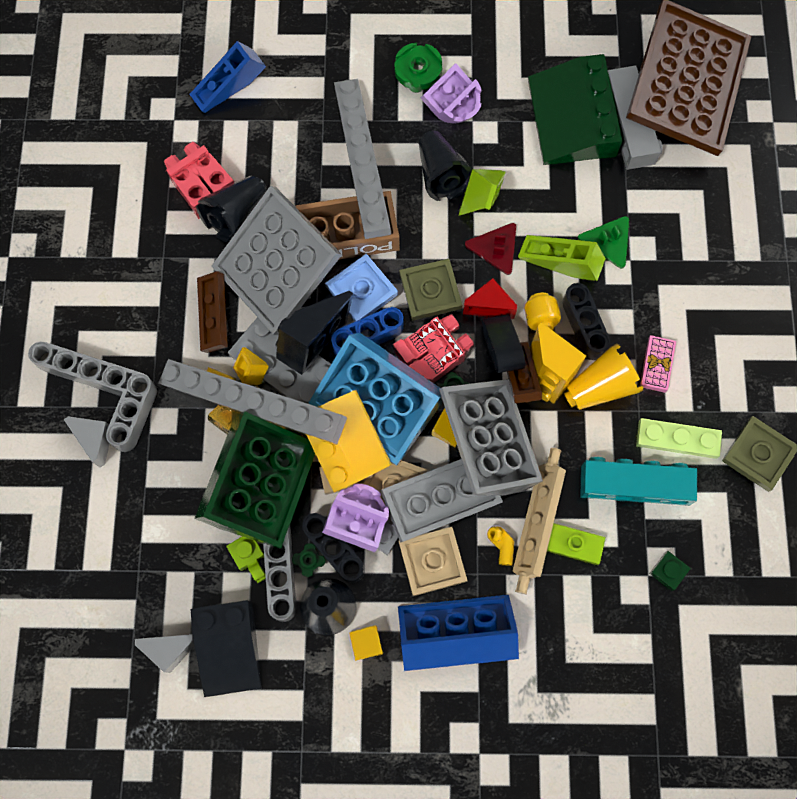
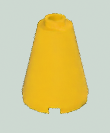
[564,344,643,410]

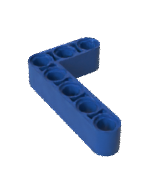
[331,307,404,356]

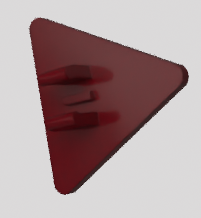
[465,223,516,275]

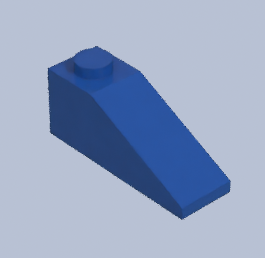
[189,41,266,113]

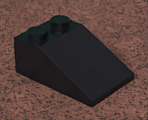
[275,291,353,375]
[190,600,262,697]

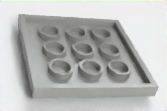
[212,186,342,335]

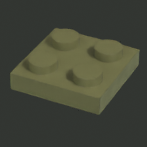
[399,259,463,321]
[722,416,797,492]

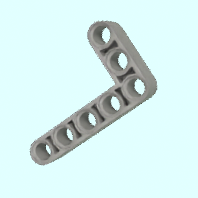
[28,341,157,452]
[263,525,297,622]

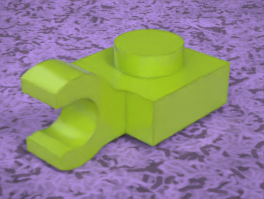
[226,536,266,583]

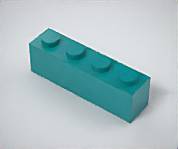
[580,457,697,506]

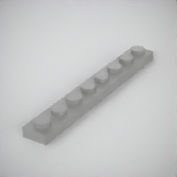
[334,79,391,239]
[158,359,347,445]

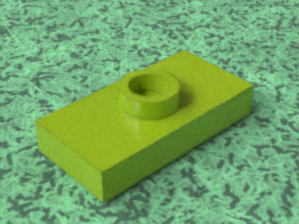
[547,523,606,565]

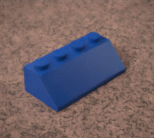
[398,595,519,671]

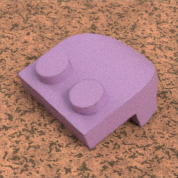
[420,63,482,123]
[322,484,389,552]

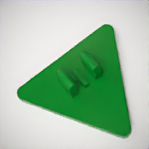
[578,216,629,269]

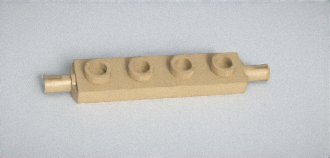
[513,448,566,595]

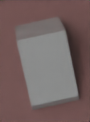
[64,416,110,468]
[135,634,194,673]

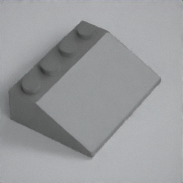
[439,379,543,496]

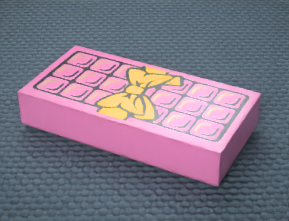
[640,335,676,393]

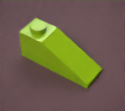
[518,235,606,281]

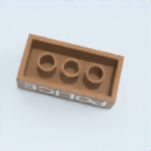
[295,191,400,260]

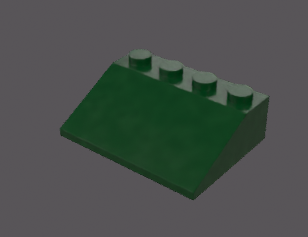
[528,54,622,165]
[194,411,315,548]

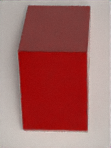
[463,279,517,319]

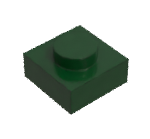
[649,551,691,591]

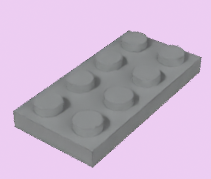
[228,317,331,404]
[380,459,503,543]

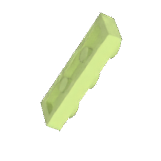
[636,418,722,459]

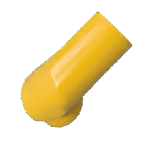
[487,526,514,566]

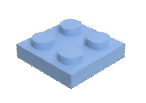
[325,254,398,322]

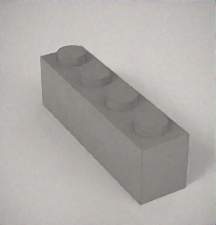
[608,66,662,170]

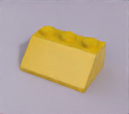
[530,322,586,404]
[306,390,392,493]

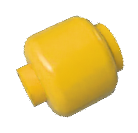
[524,292,561,331]

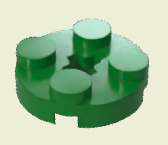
[394,43,442,93]

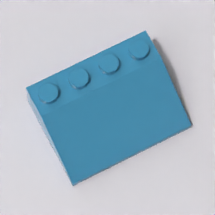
[309,333,443,466]

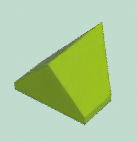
[458,169,506,216]

